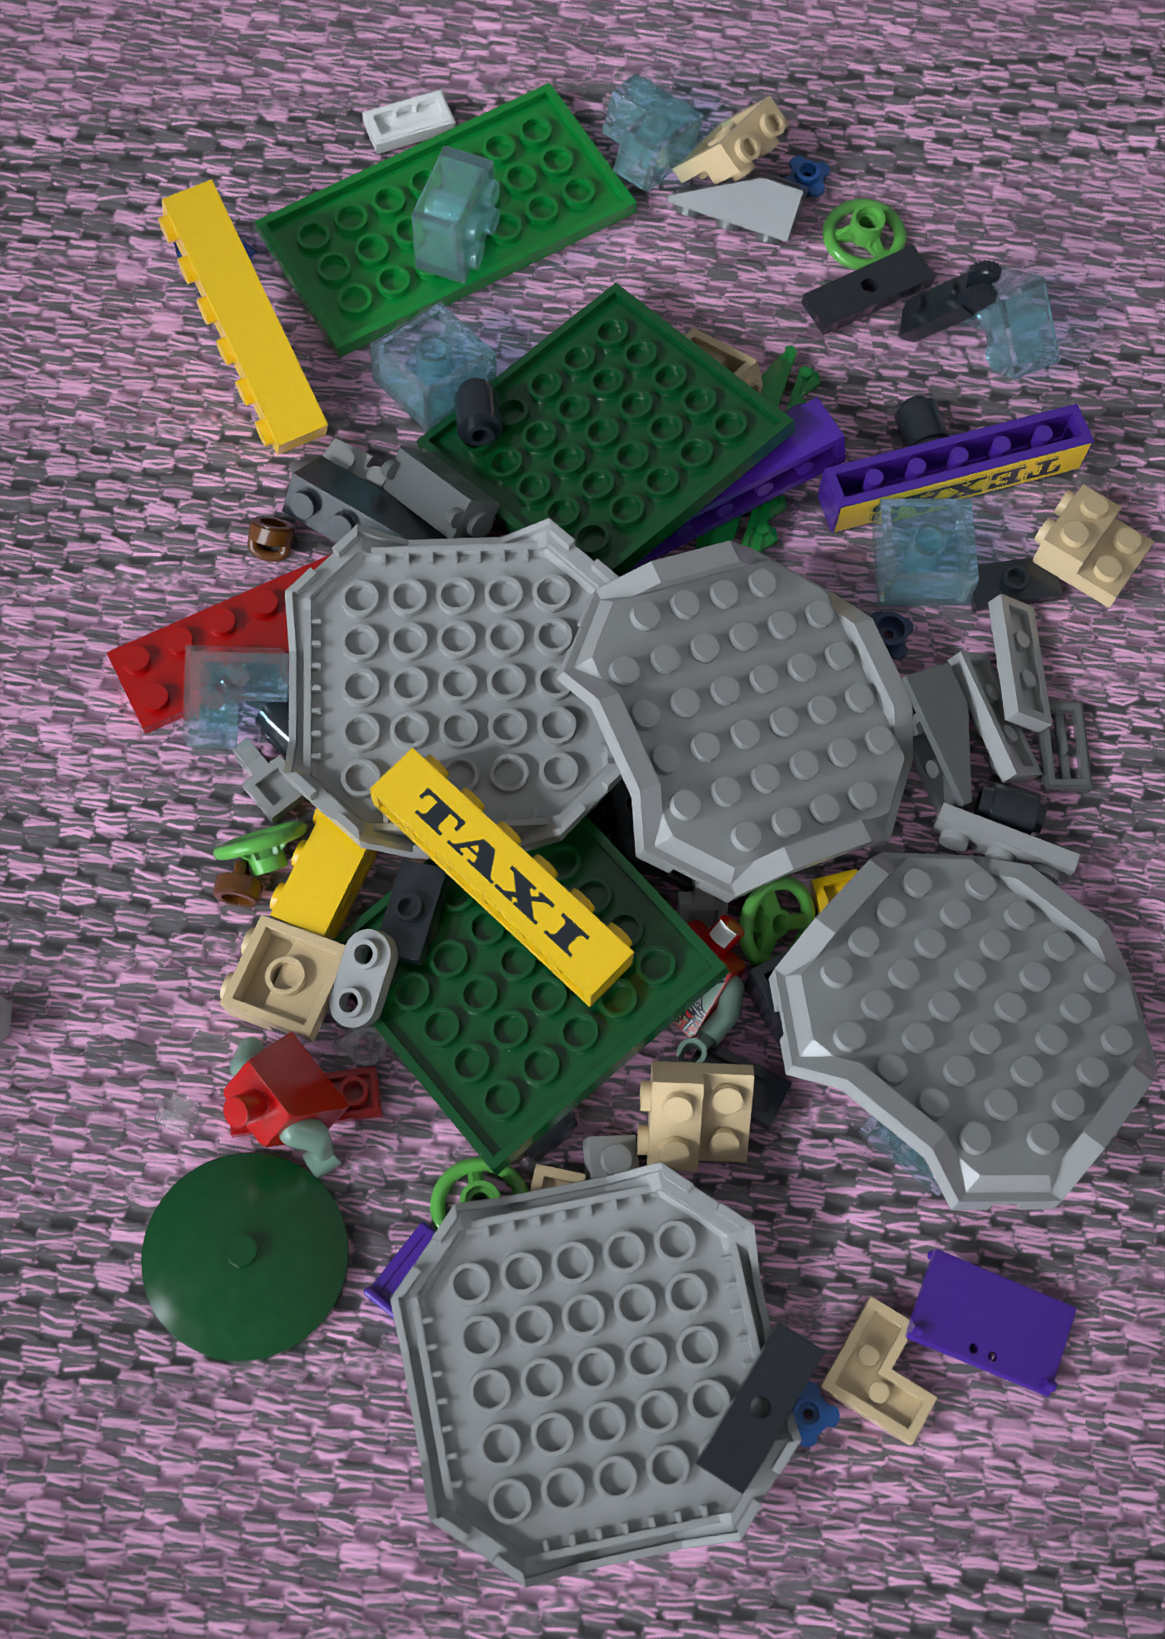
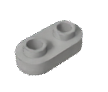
[329,929,398,1028]

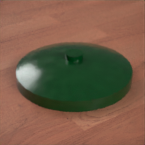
[141,1153,350,1362]

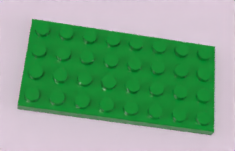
[255,82,637,358]

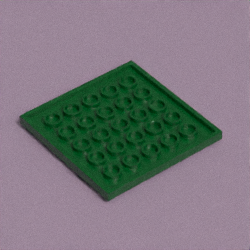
[416,282,796,577]
[333,816,730,1175]

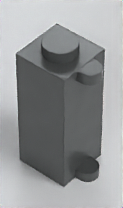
[381,448,500,539]

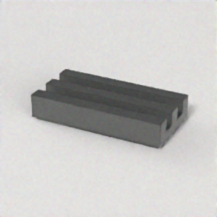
[1037,702,1093,793]

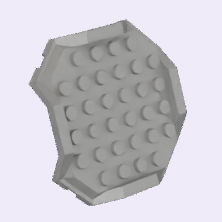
[284,518,622,858]
[556,541,913,903]
[769,852,1158,1210]
[390,1162,802,1588]

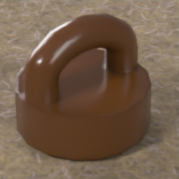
[248,516,295,562]
[212,857,264,908]

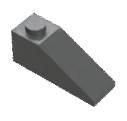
[902,662,972,814]

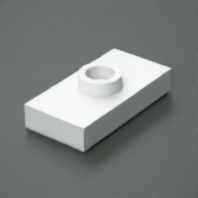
[362,90,456,154]

